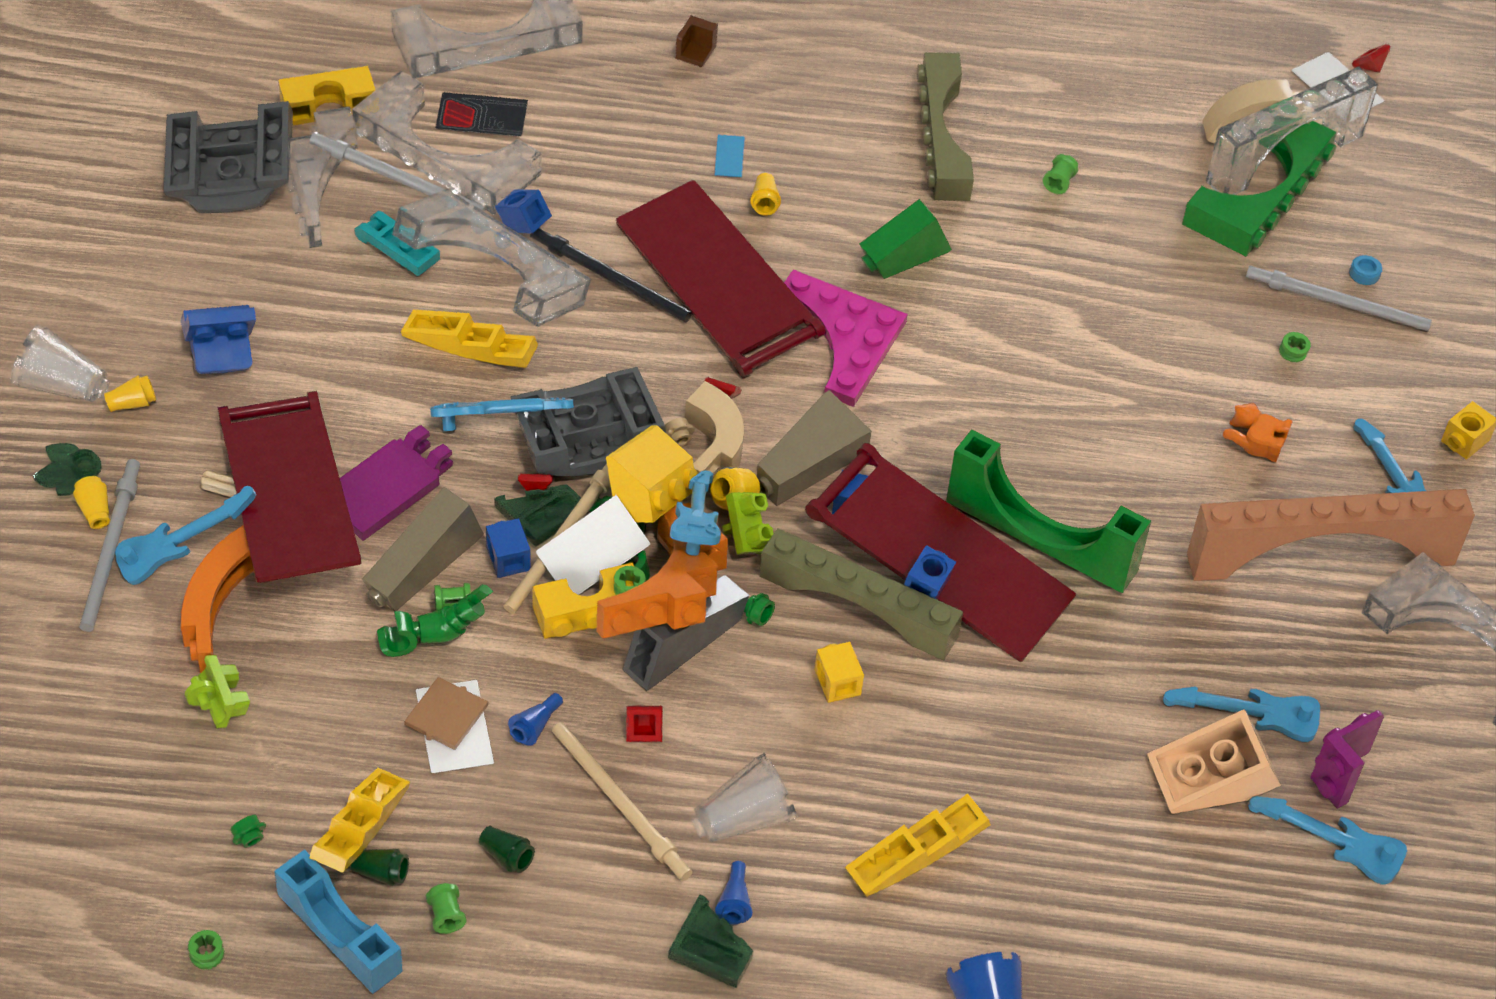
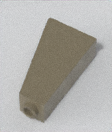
[757,390,872,506]
[362,487,484,611]

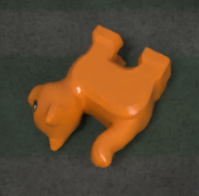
[1223,403,1293,463]

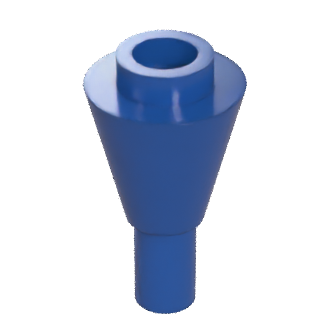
[508,693,563,746]
[715,861,752,925]

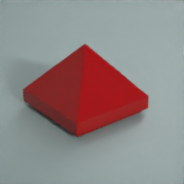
[1351,44,1391,73]
[704,377,742,399]
[518,473,553,501]
[626,706,663,742]

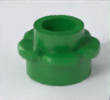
[744,593,775,626]
[230,815,266,848]

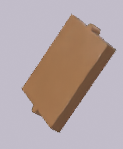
[404,677,488,750]

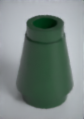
[479,826,535,873]
[350,849,409,886]

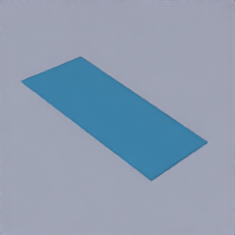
[714,135,745,177]

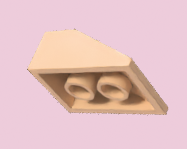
[1147,709,1281,814]

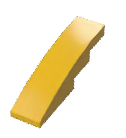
[401,309,538,368]
[309,768,410,873]
[845,793,991,897]

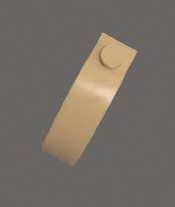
[1202,79,1314,147]
[685,381,744,484]

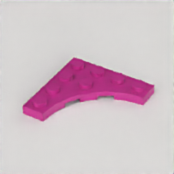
[784,269,908,407]

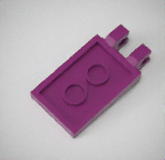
[340,425,453,541]

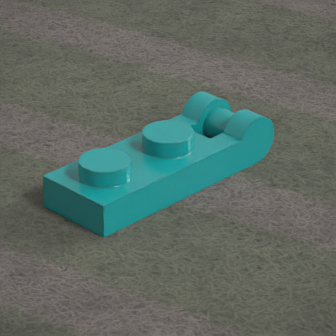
[354,211,440,276]

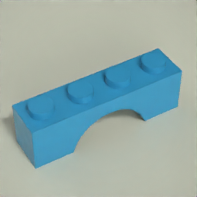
[274,849,403,994]

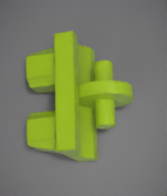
[721,492,774,555]
[185,655,250,728]

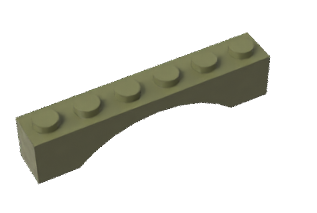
[917,52,974,201]
[759,528,963,661]

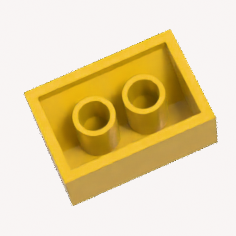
[606,425,698,523]

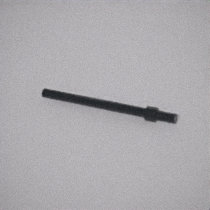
[530,228,692,323]

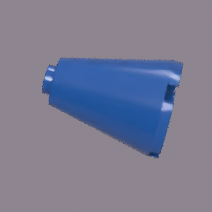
[946,952,1022,999]

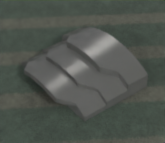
[164,101,293,213]
[510,367,666,476]

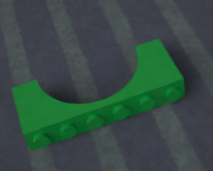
[1182,118,1336,257]
[946,429,1151,594]

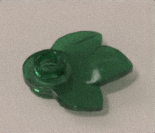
[33,443,102,496]

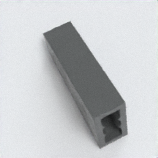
[623,575,749,691]

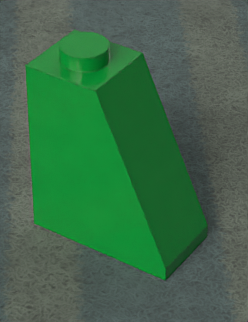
[859,199,952,279]

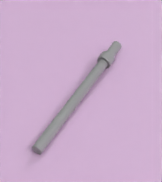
[309,132,485,218]
[1246,265,1432,332]
[79,459,140,632]

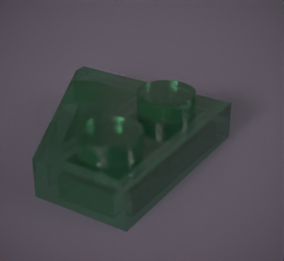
[494,484,588,547]
[668,894,753,988]

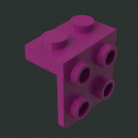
[1310,710,1384,809]

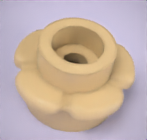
[665,418,695,447]

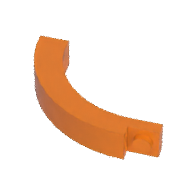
[181,525,254,673]

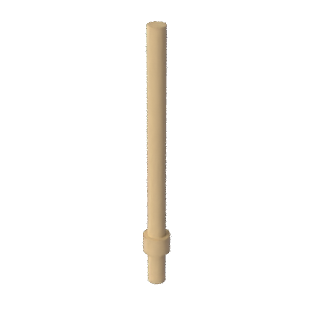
[503,463,611,614]
[552,722,692,881]

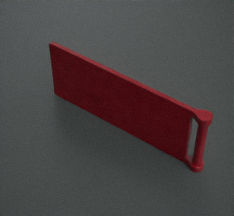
[616,180,826,378]
[217,391,362,583]
[805,443,1076,662]

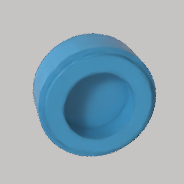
[1349,255,1382,285]

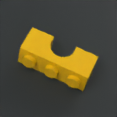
[278,66,377,126]
[533,562,634,639]

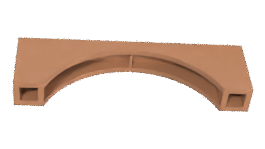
[1187,489,1475,581]

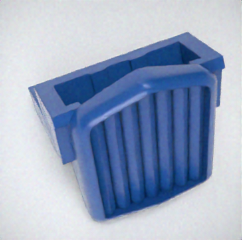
[181,305,256,374]

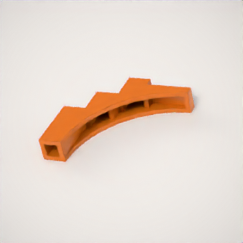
[597,502,728,639]

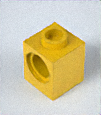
[1441,401,1496,460]
[814,642,864,703]

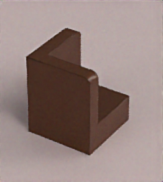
[675,15,718,67]

